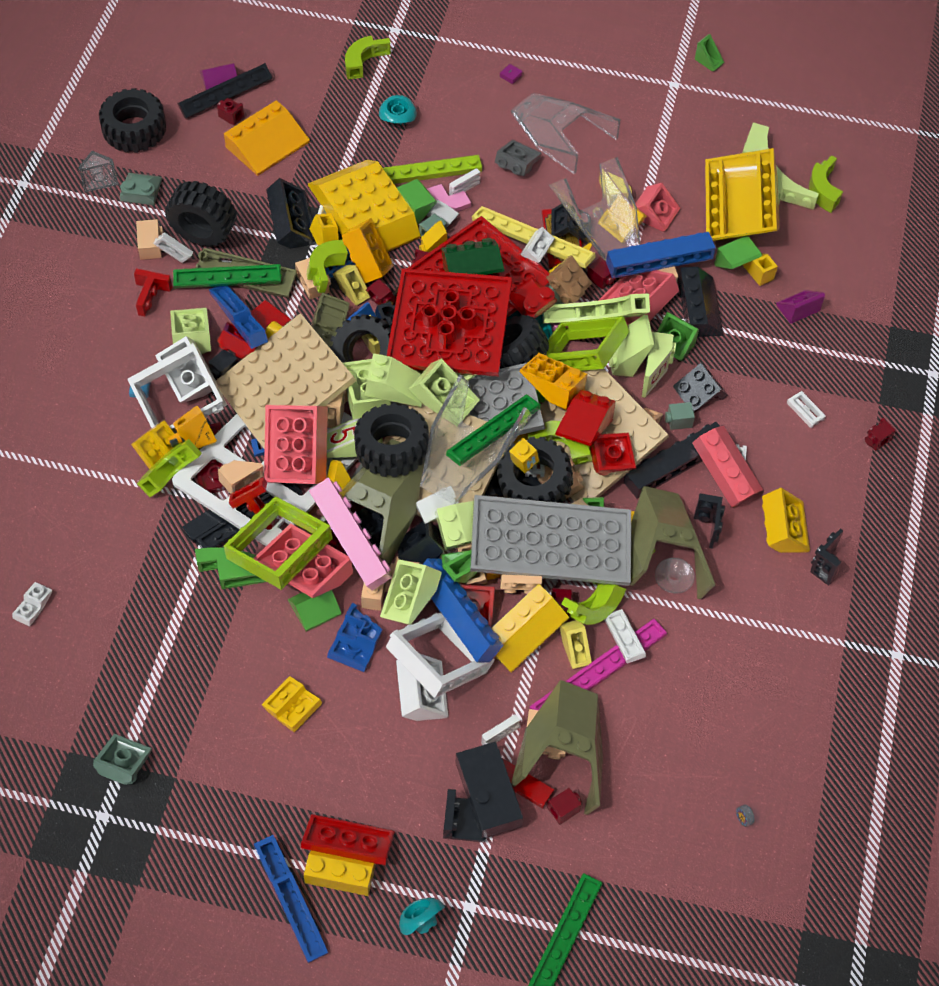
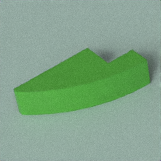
[195,548,266,589]

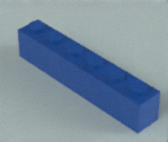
[606,232,716,279]
[423,558,503,663]

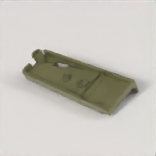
[195,248,297,298]
[311,293,350,347]

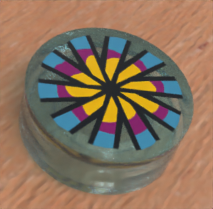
[736,804,755,827]

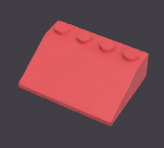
[598,270,679,326]
[264,405,328,484]
[253,523,353,598]

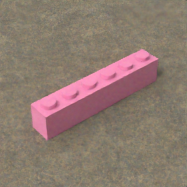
[309,477,392,591]

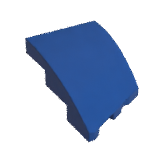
[327,603,382,672]

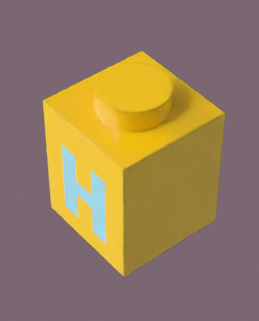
[509,438,539,473]

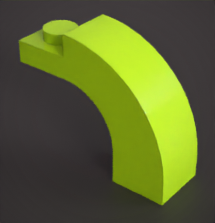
[345,36,391,80]
[809,155,843,213]
[307,240,348,293]
[527,421,592,465]
[137,439,202,497]
[561,583,626,625]

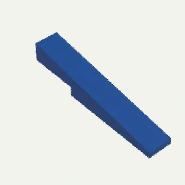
[209,286,268,349]
[254,835,328,963]

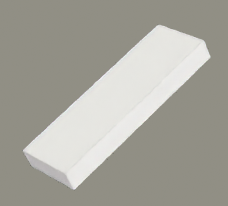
[604,609,646,664]

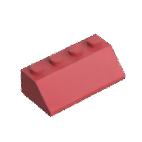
[692,425,763,508]

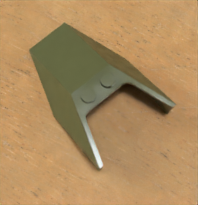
[319,439,425,565]
[630,486,715,599]
[511,680,603,815]

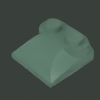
[120,173,162,205]
[93,734,152,784]

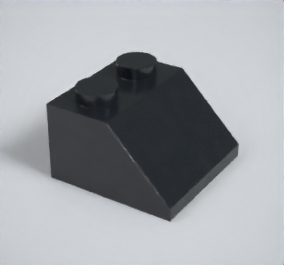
[398,521,444,563]

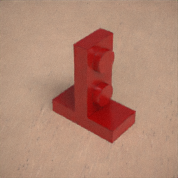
[134,268,172,317]
[229,477,275,530]

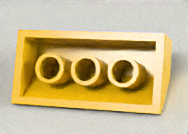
[491,584,569,673]

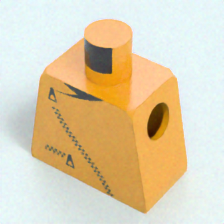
[167,405,217,448]

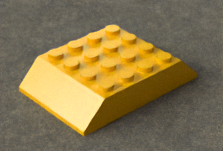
[705,148,780,241]
[308,160,421,252]

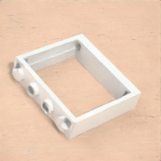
[127,343,227,434]
[386,613,495,698]

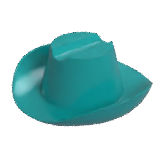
[379,95,417,124]
[399,898,445,935]

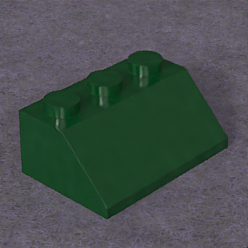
[441,238,504,275]

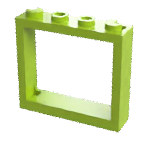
[546,316,630,371]
[224,496,332,590]

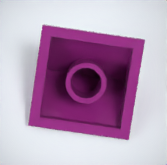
[200,63,237,90]
[776,290,825,324]

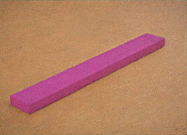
[530,619,667,710]

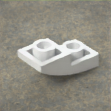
[427,199,459,227]
[12,582,52,626]

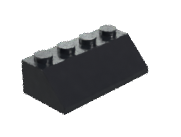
[266,178,316,249]
[678,267,723,337]

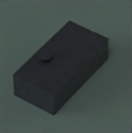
[455,741,523,839]

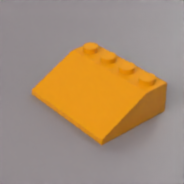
[224,100,310,176]

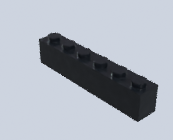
[624,422,720,499]

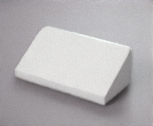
[520,227,555,263]
[416,486,459,524]

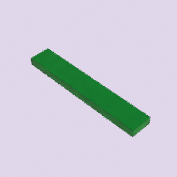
[173,264,281,288]
[446,394,541,466]
[528,873,603,986]

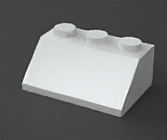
[155,336,217,403]
[396,653,448,721]

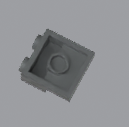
[494,139,542,176]

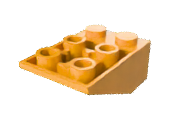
[519,353,587,409]

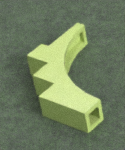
[742,123,819,209]
[542,294,650,324]

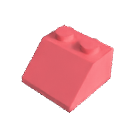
[634,183,680,232]

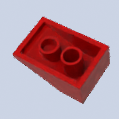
[555,390,616,446]

